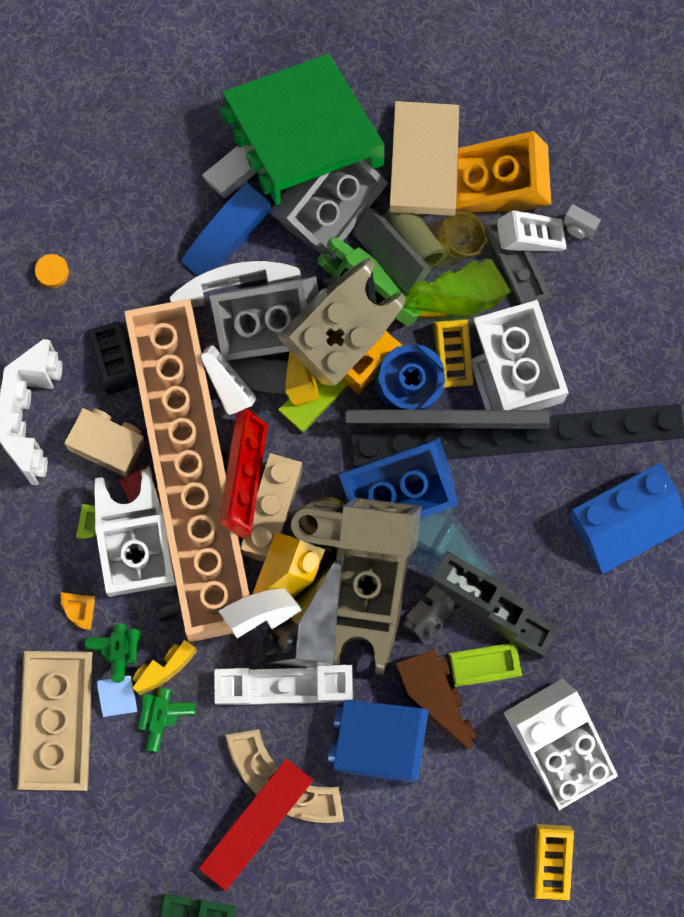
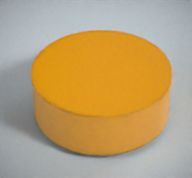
[35,254,69,288]

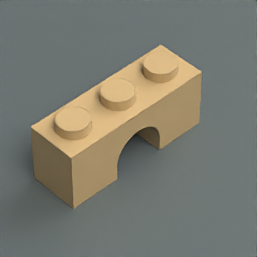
[240,453,303,562]

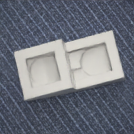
[219,588,301,638]

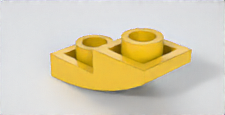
[132,640,197,695]

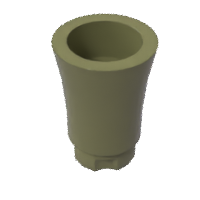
[383,208,448,268]

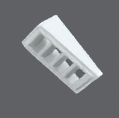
[497,210,567,251]
[200,345,257,415]

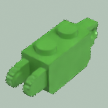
[317,237,422,327]

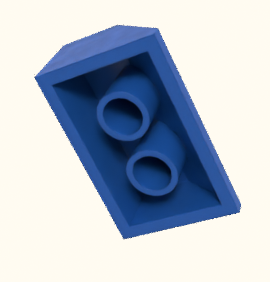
[339,437,458,518]
[568,462,684,574]

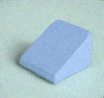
[97,676,137,717]

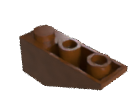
[395,649,476,750]

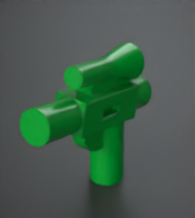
[85,623,141,683]
[138,687,195,753]

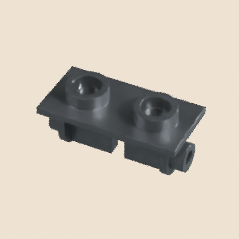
[403,585,462,644]

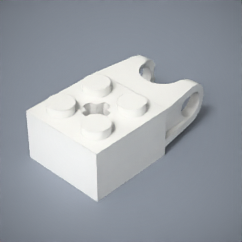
[95,469,176,597]

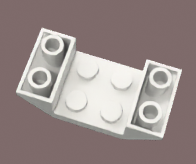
[0,339,62,485]

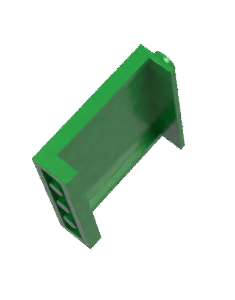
[220,54,384,205]

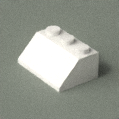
[474,300,569,410]

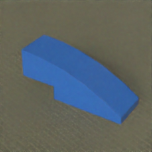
[181,182,271,276]

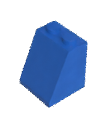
[328,700,429,784]

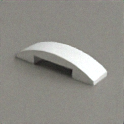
[170,261,301,308]
[215,665,353,705]

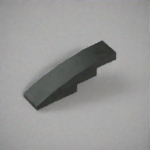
[430,551,558,660]

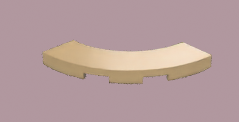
[225,729,344,823]

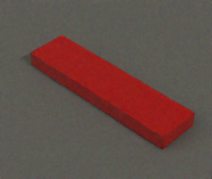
[219,408,268,538]
[199,758,314,891]

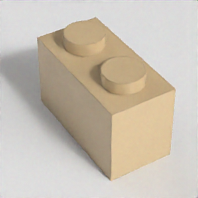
[64,408,145,477]

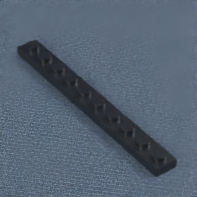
[351,404,684,467]

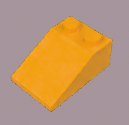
[456,131,551,213]

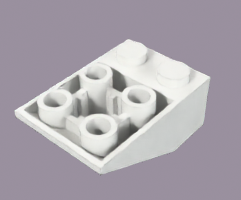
[504,679,618,810]

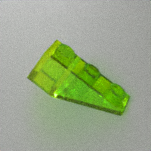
[403,259,511,317]

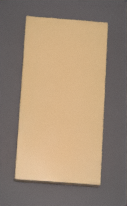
[390,101,459,216]
[17,651,93,791]

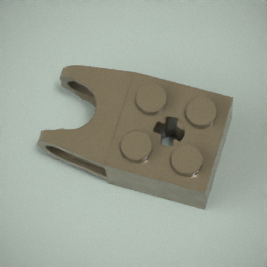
[277,258,406,386]
[291,498,422,561]
[331,547,408,675]

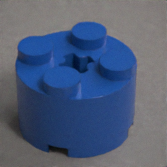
[374,345,445,410]

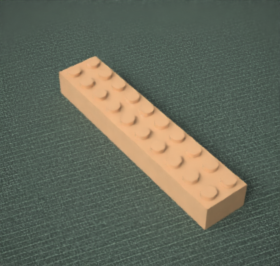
[124,299,256,642]

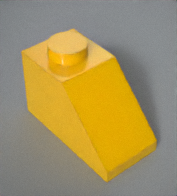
[252,532,325,598]

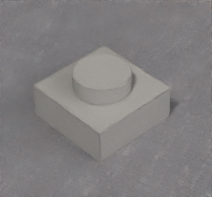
[563,204,601,240]

